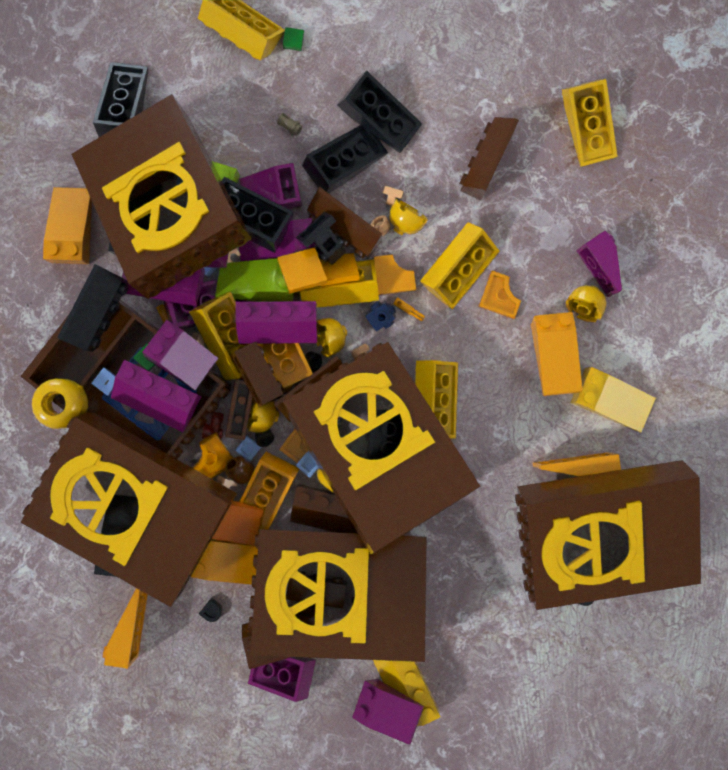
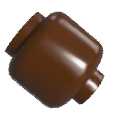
[225,456,254,485]

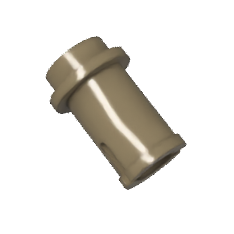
[277,113,302,136]

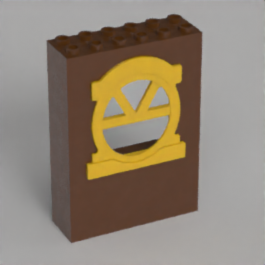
[71,94,252,299]
[283,342,480,555]
[20,411,237,607]
[515,460,701,610]
[247,529,427,662]

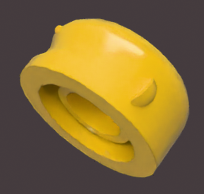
[32,378,88,429]

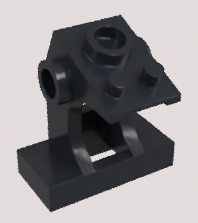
[296,212,346,265]

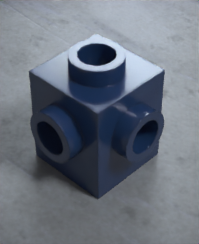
[365,300,396,332]

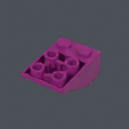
[239,163,302,209]

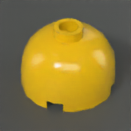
[389,199,428,235]
[566,285,606,322]
[316,318,347,357]
[247,397,279,433]

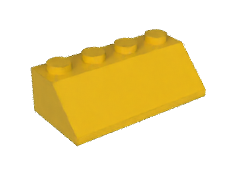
[197,0,285,61]
[420,222,500,309]
[300,259,379,308]
[189,291,249,380]
[415,360,458,439]
[373,660,440,726]

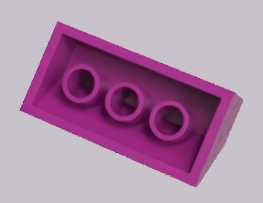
[236,301,317,344]
[111,360,201,433]

